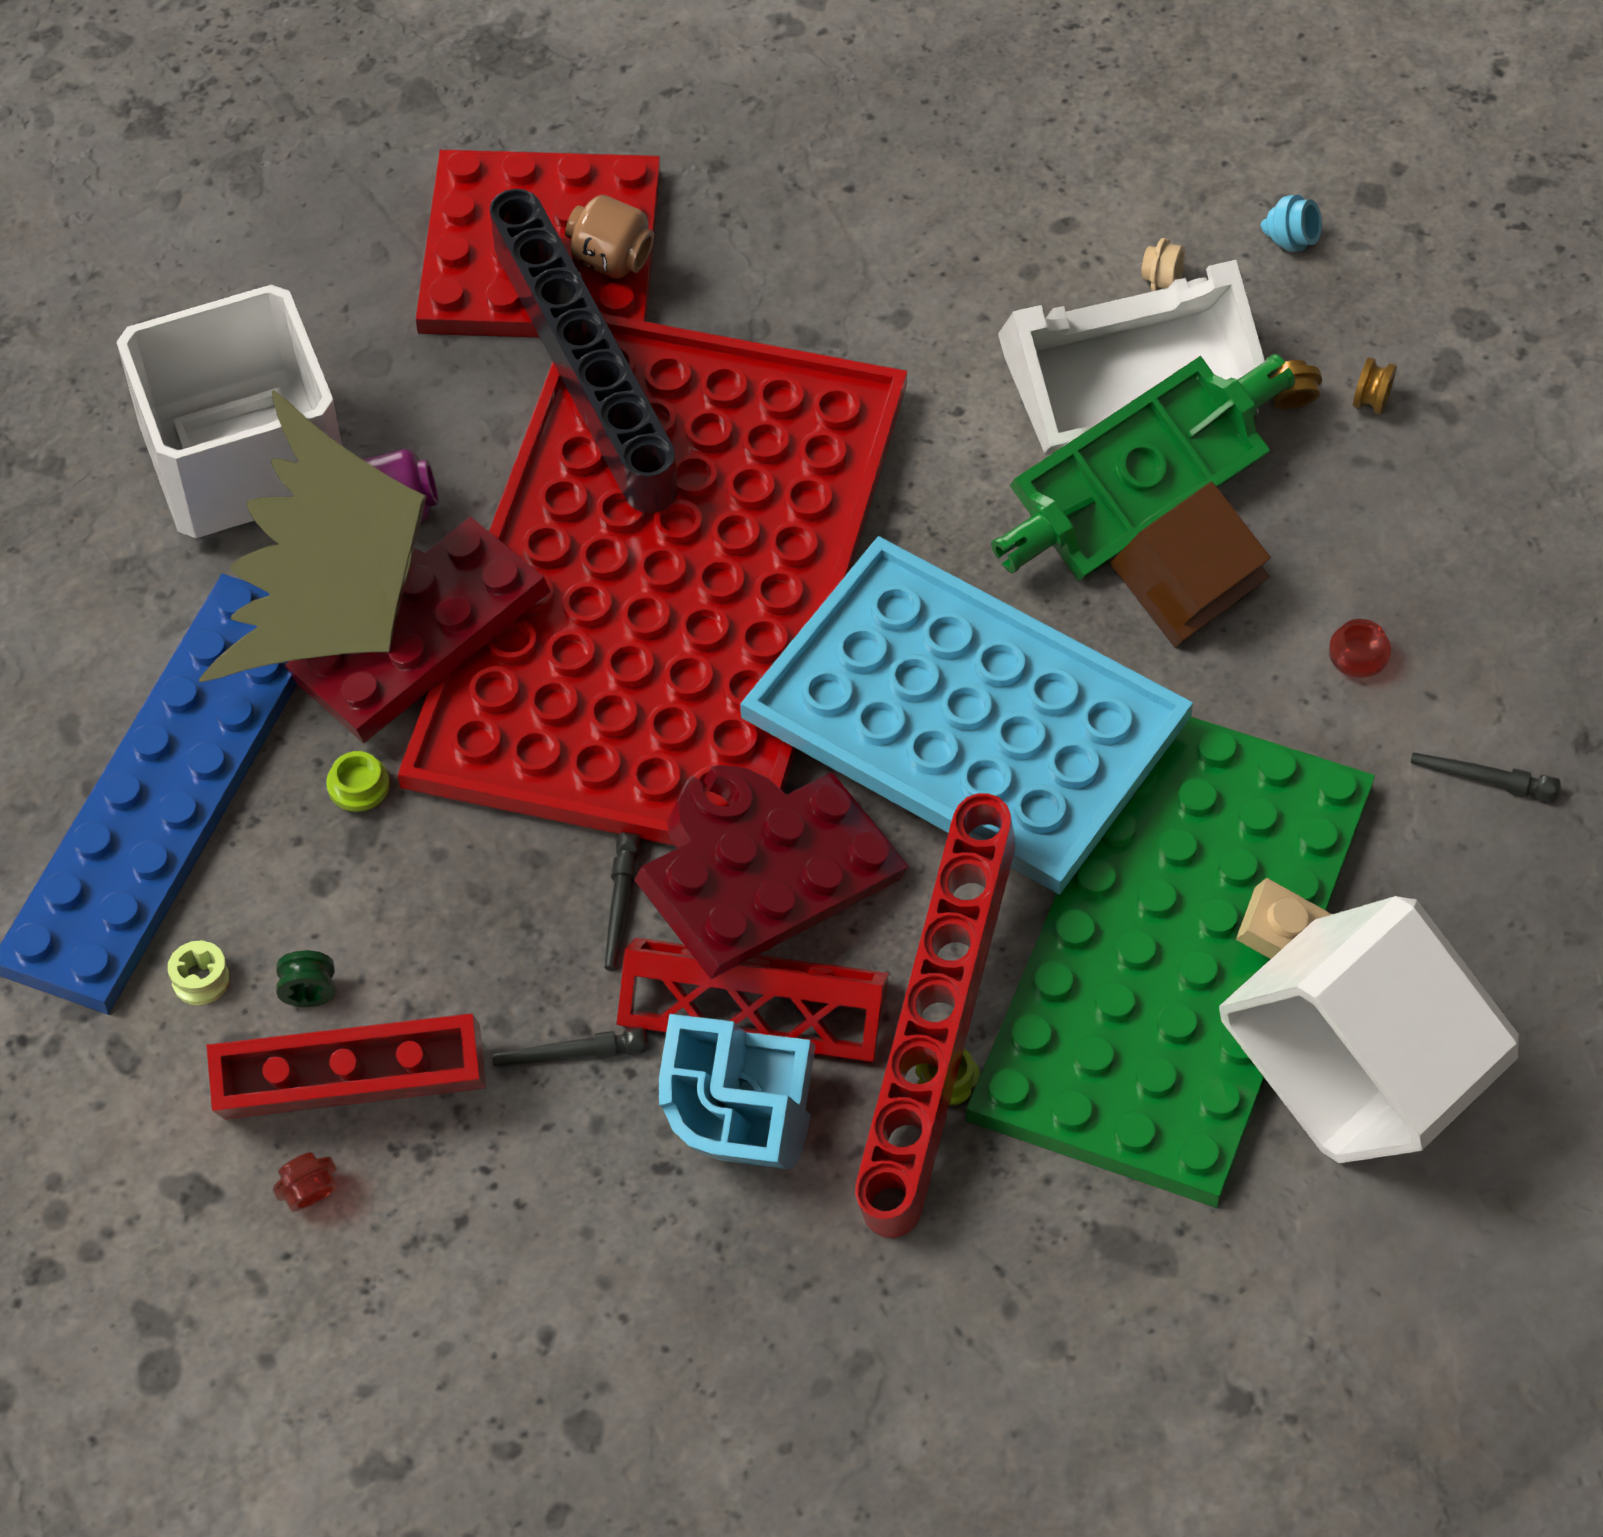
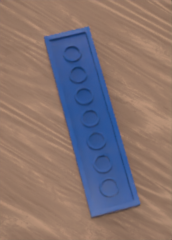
[0,573,297,1015]

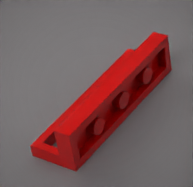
[616,937,889,1062]

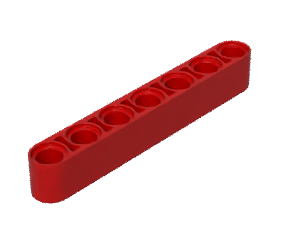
[855,793,1015,1238]

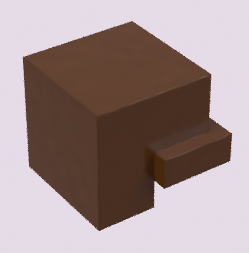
[1110,481,1271,648]

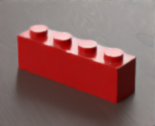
[206,1013,486,1120]

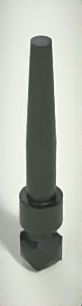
[1411,752,1561,803]
[604,832,641,971]
[492,1027,648,1066]

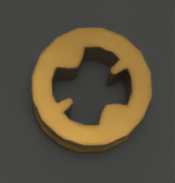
[1352,357,1397,415]

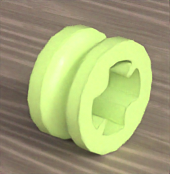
[168,940,230,1005]

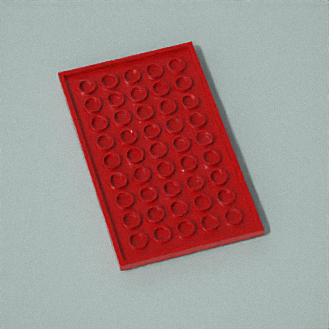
[397,313,907,846]

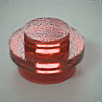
[1329,619,1391,678]
[272,1152,339,1212]

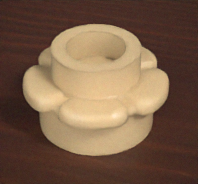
[1141,238,1185,292]

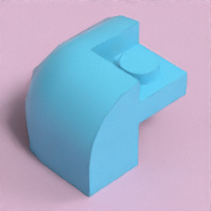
[659,1014,816,1169]

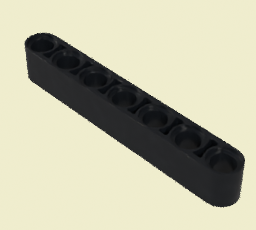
[489,189,678,513]

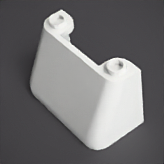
[998,260,1265,456]

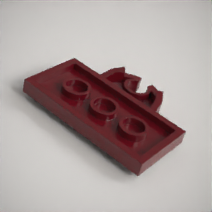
[285,516,550,744]
[634,765,909,979]

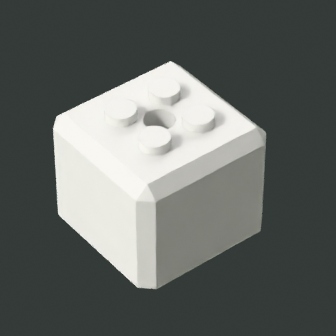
[117,285,342,538]
[1219,896,1519,1163]

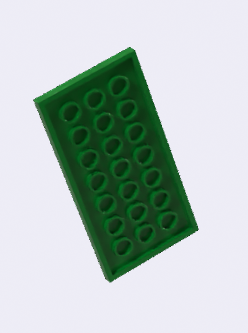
[966,717,1375,1208]

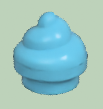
[1260,195,1322,252]

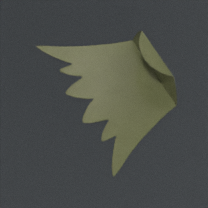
[199,390,427,682]

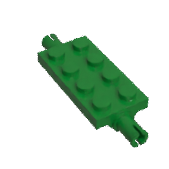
[991,354,1295,582]

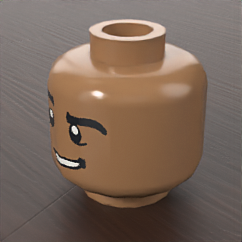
[565,195,654,279]

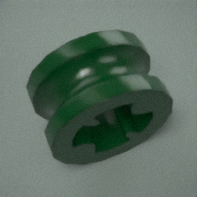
[276,950,335,1007]

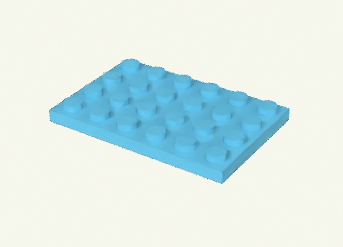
[740,536,1193,895]

